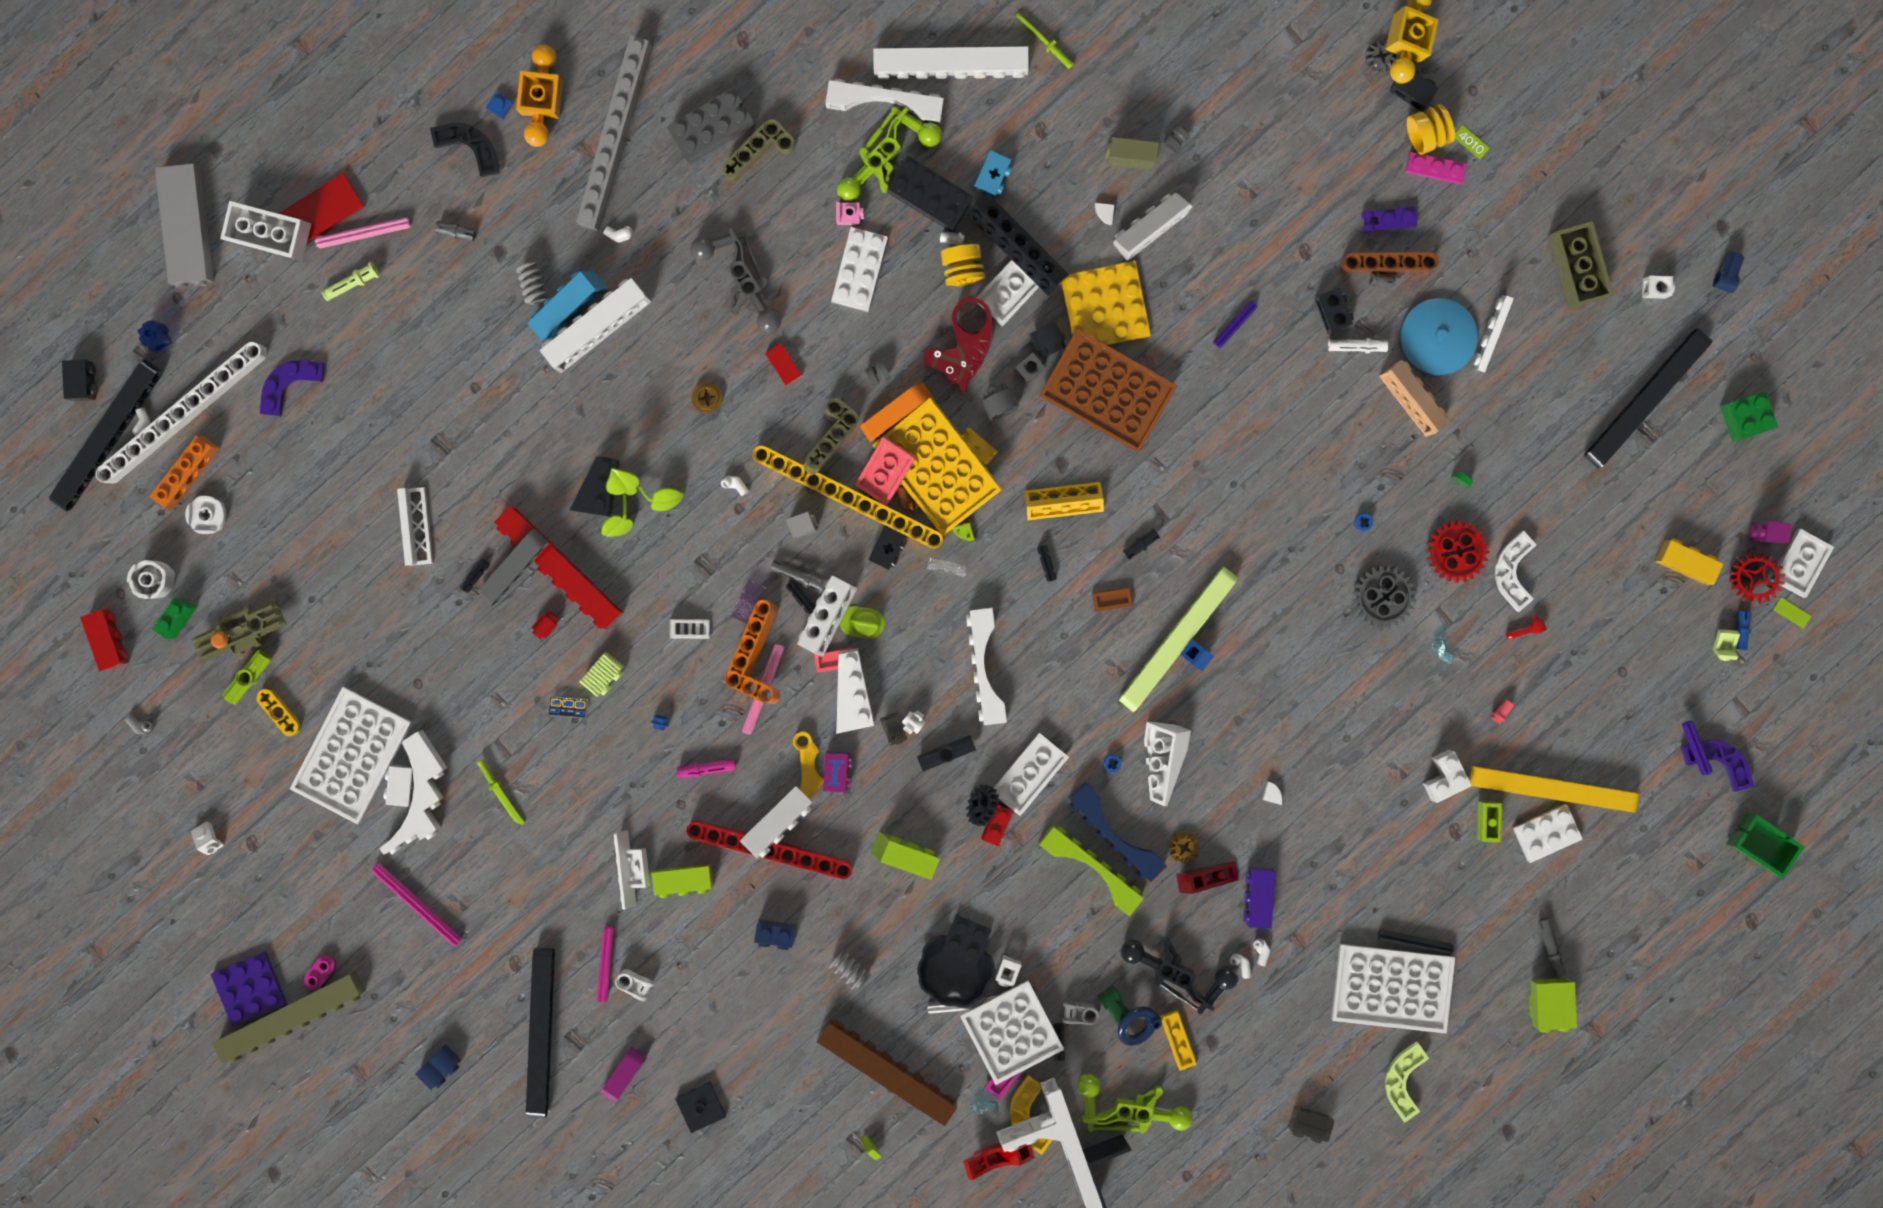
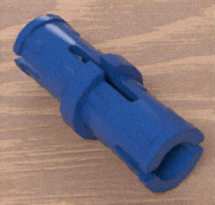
[1735,611,1751,650]

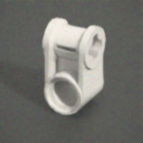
[615,969,654,1001]

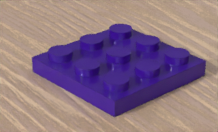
[210,951,288,1027]

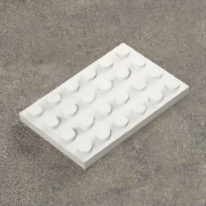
[290,687,412,824]
[1331,943,1455,1033]

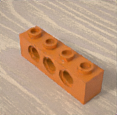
[149,435,220,509]

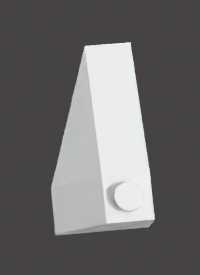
[1144,722,1191,806]

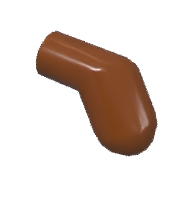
[897,487,918,513]

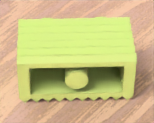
[580,652,624,697]

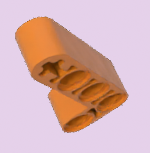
[860,382,934,443]

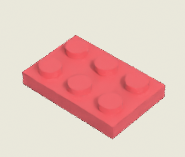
[855,436,917,506]

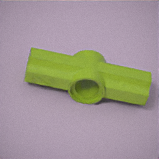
[222,650,273,705]

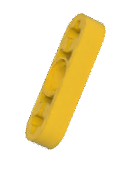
[256,689,301,736]

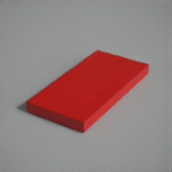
[278,173,365,243]

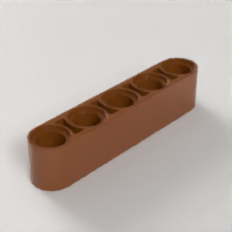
[1340,252,1439,273]

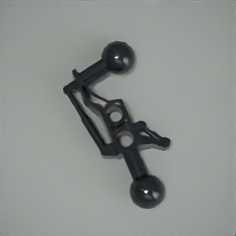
[1120,937,1239,1014]

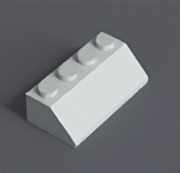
[1113,193,1192,261]

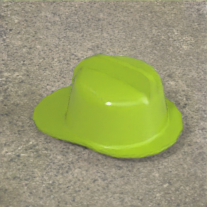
[839,606,885,639]

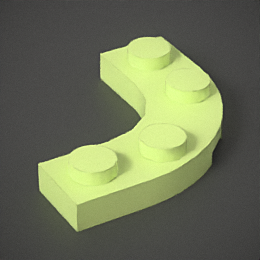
[1385,1041,1429,1123]

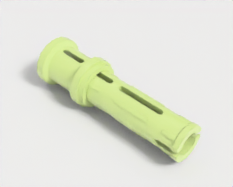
[321,261,380,301]

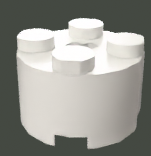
[127,560,175,599]

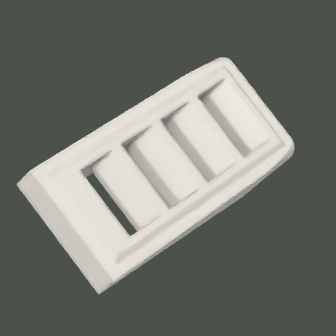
[670,619,710,639]

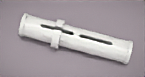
[1328,338,1388,353]

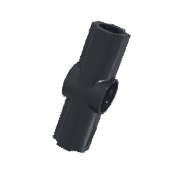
[917,735,976,772]

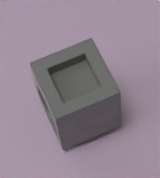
[1015,353,1045,384]

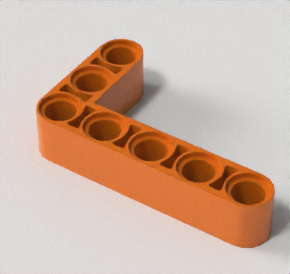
[725,600,781,704]

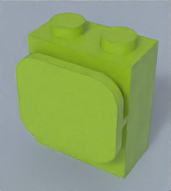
[1529,978,1577,1033]

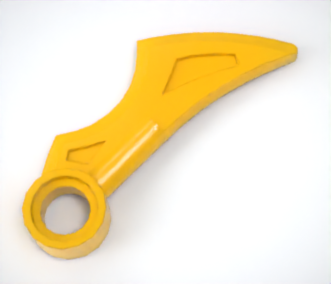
[793,731,824,799]

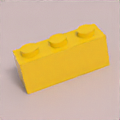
[1654,538,1723,585]

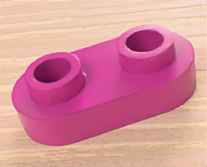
[304,955,337,991]

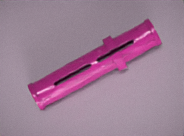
[677,758,736,779]

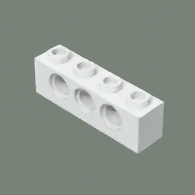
[797,576,858,656]

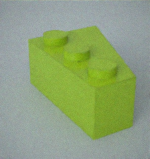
[871,831,940,880]

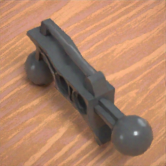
[690,228,781,333]

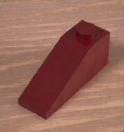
[1176,861,1239,894]

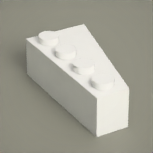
[836,648,874,734]

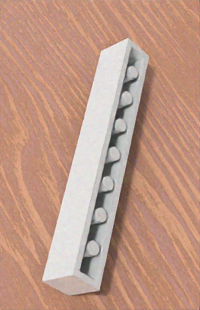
[873,47,1028,80]

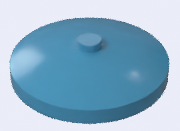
[1399,298,1478,376]

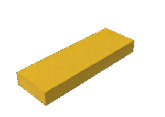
[1160,1009,1197,1071]

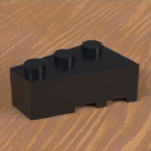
[569,456,620,517]

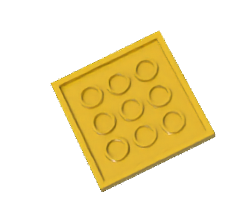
[1061,261,1151,346]

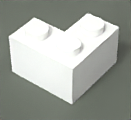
[1423,750,1472,803]

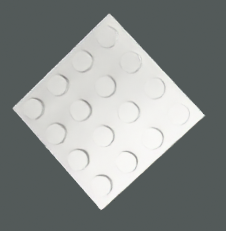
[960,980,1064,1085]

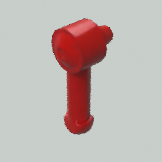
[1506,615,1547,640]

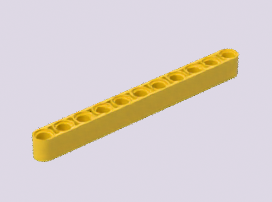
[753,446,943,549]

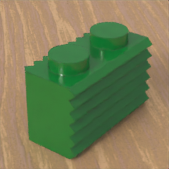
[152,598,197,640]

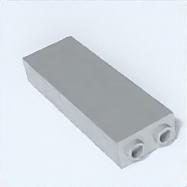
[155,164,214,289]

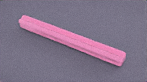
[315,217,410,248]
[742,644,784,735]

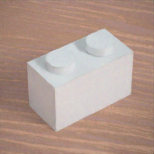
[383,765,414,807]

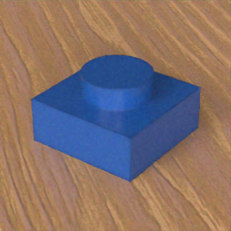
[486,92,514,120]

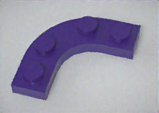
[260,360,325,416]
[1680,740,1754,792]

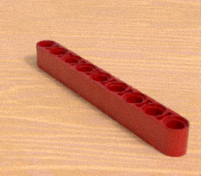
[686,820,853,879]

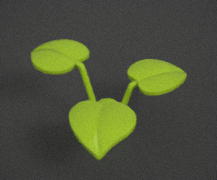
[601,468,684,537]

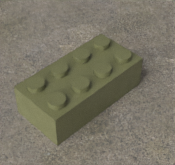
[1548,221,1614,310]

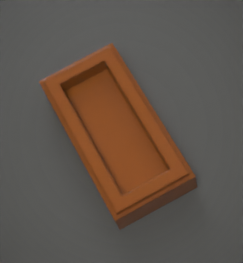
[1092,587,1133,612]

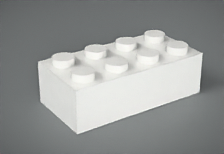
[220,201,311,261]

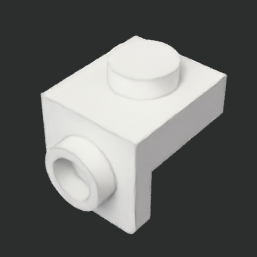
[191,821,224,855]

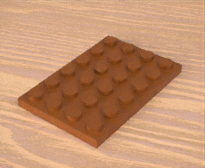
[1039,328,1177,453]

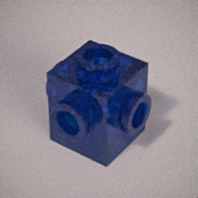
[137,320,173,352]

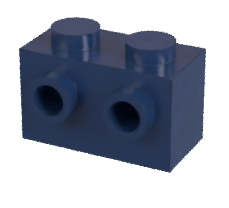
[754,919,797,950]

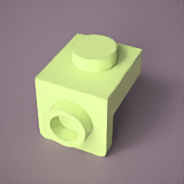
[1713,629,1740,661]

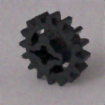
[966,784,1000,826]

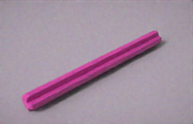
[371,863,462,946]

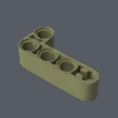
[722,119,795,182]
[804,398,859,474]

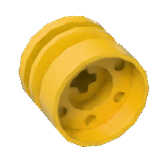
[1406,104,1455,155]
[940,244,985,287]

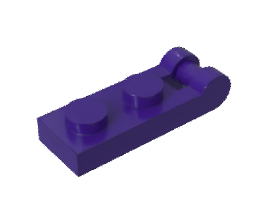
[1362,207,1417,232]

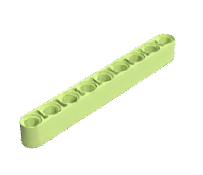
[1119,566,1238,712]

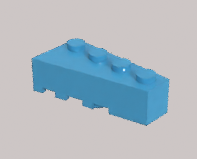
[527,271,609,341]

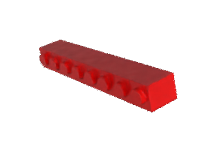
[494,506,624,630]

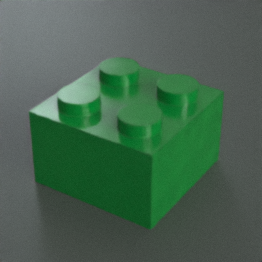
[1720,391,1778,442]

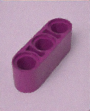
[600,1047,647,1103]

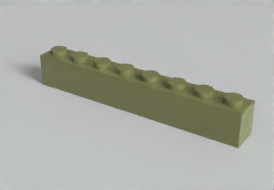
[212,971,365,1064]

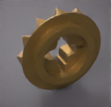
[692,382,723,413]
[1169,832,1200,863]

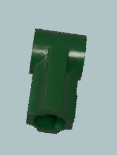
[1097,985,1129,1025]

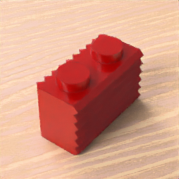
[981,803,1014,847]

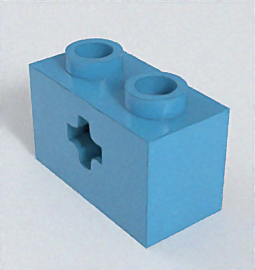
[974,150,1013,199]

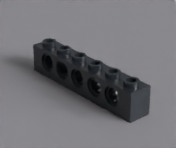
[966,193,1070,296]

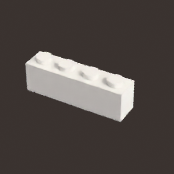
[740,786,812,859]

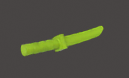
[1015,13,1074,69]
[477,759,525,825]

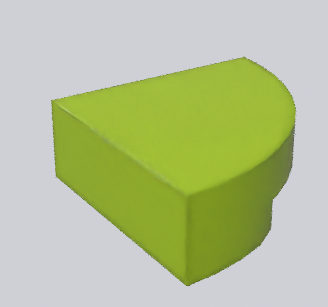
[952,522,975,541]
[861,1135,882,1161]

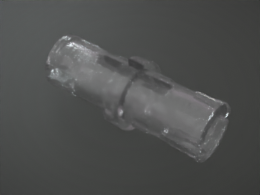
[927,557,967,577]

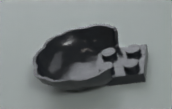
[917,914,995,1008]

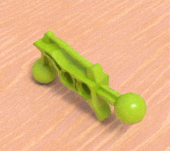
[836,107,942,202]
[1077,1073,1193,1133]

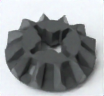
[1365,41,1397,72]

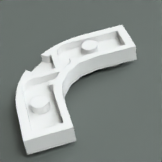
[1495,531,1536,612]

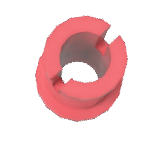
[1491,699,1514,724]

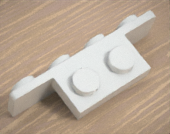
[614,830,650,909]

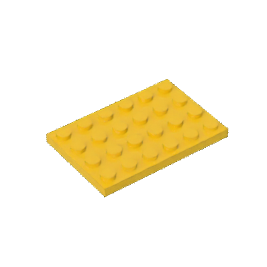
[872,397,1003,536]

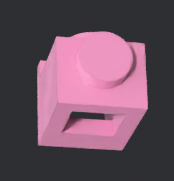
[836,202,864,225]

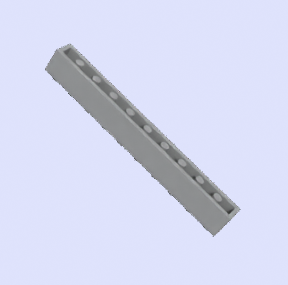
[576,35,652,231]

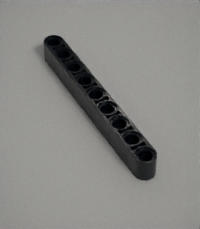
[1584,328,1713,469]
[49,360,163,512]
[526,948,555,1118]

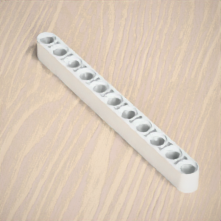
[96,342,267,484]

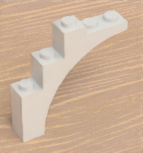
[379,730,448,855]

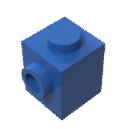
[1180,640,1214,671]

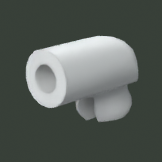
[603,226,633,243]

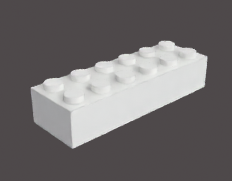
[539,278,651,373]

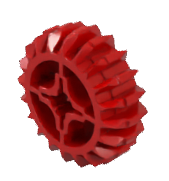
[1729,552,1786,604]

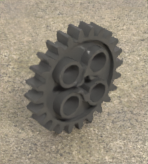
[1352,566,1416,627]

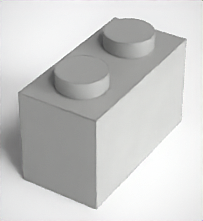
[786,512,819,539]

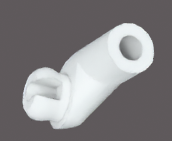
[132,408,151,436]
[721,476,749,496]
[1253,938,1270,967]
[1230,954,1252,979]

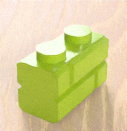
[1476,801,1502,842]

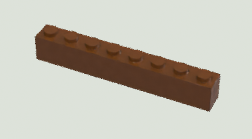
[817,1019,957,1127]

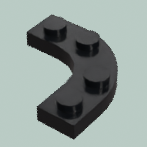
[430,123,501,177]

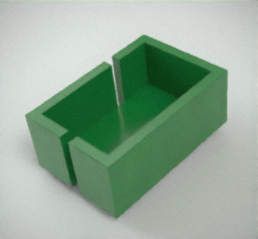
[1726,812,1805,879]

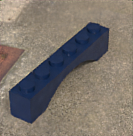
[1069,782,1167,882]

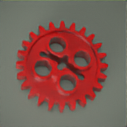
[1425,520,1490,583]

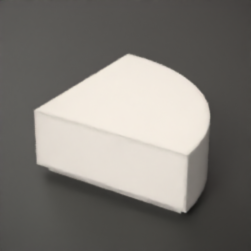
[1095,203,1114,225]
[1262,781,1282,805]

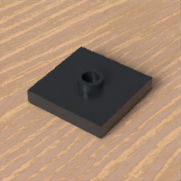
[675,1081,726,1133]

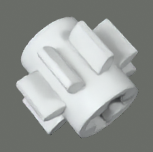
[902,710,926,734]

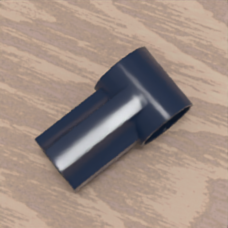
[1712,251,1744,293]

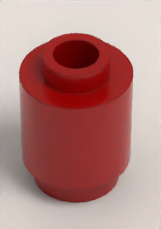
[532,611,560,640]

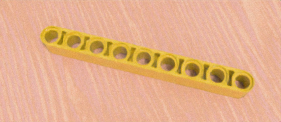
[1469,766,1640,813]

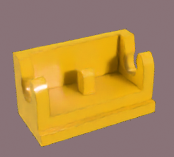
[962,427,998,466]

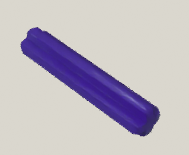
[1213,301,1257,348]
[1682,720,1713,776]

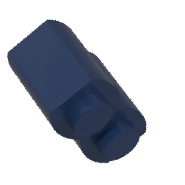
[415,1044,461,1090]

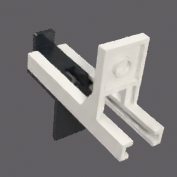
[996,1078,1131,1208]

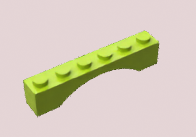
[1038,825,1144,917]

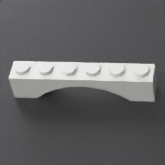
[826,79,944,126]
[966,608,1007,725]

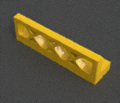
[1024,482,1104,520]

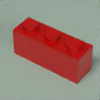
[80,609,129,671]

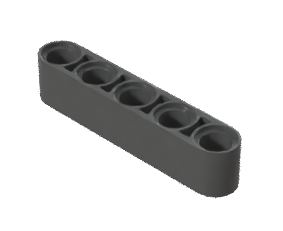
[478,529,549,606]

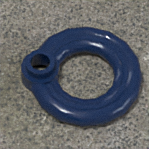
[1117,1006,1162,1046]

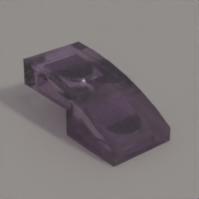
[731,579,766,624]

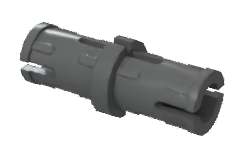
[435,221,476,242]

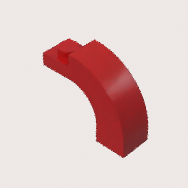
[963,1142,1035,1180]

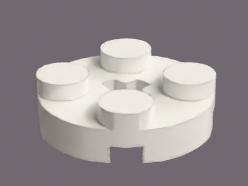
[185,496,227,534]

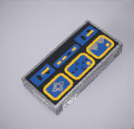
[548,696,589,719]

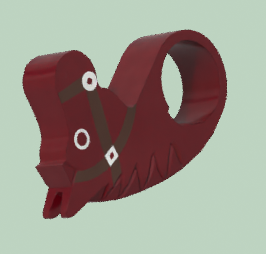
[924,297,993,394]

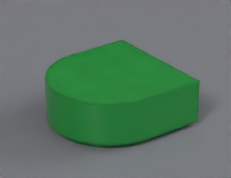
[1451,471,1473,488]

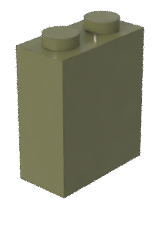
[1104,137,1159,170]

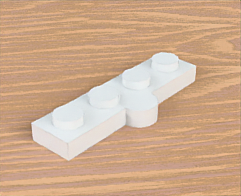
[1473,295,1514,372]

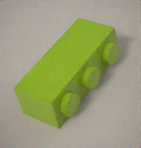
[651,863,714,898]

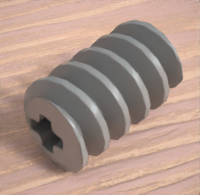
[516,262,549,305]
[828,949,871,990]

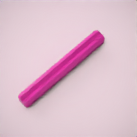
[596,926,614,1003]

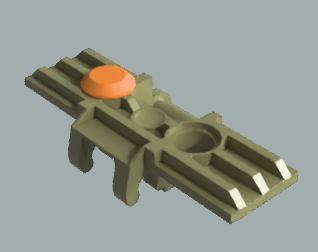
[191,600,287,663]

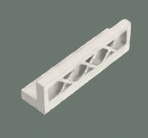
[397,487,433,566]

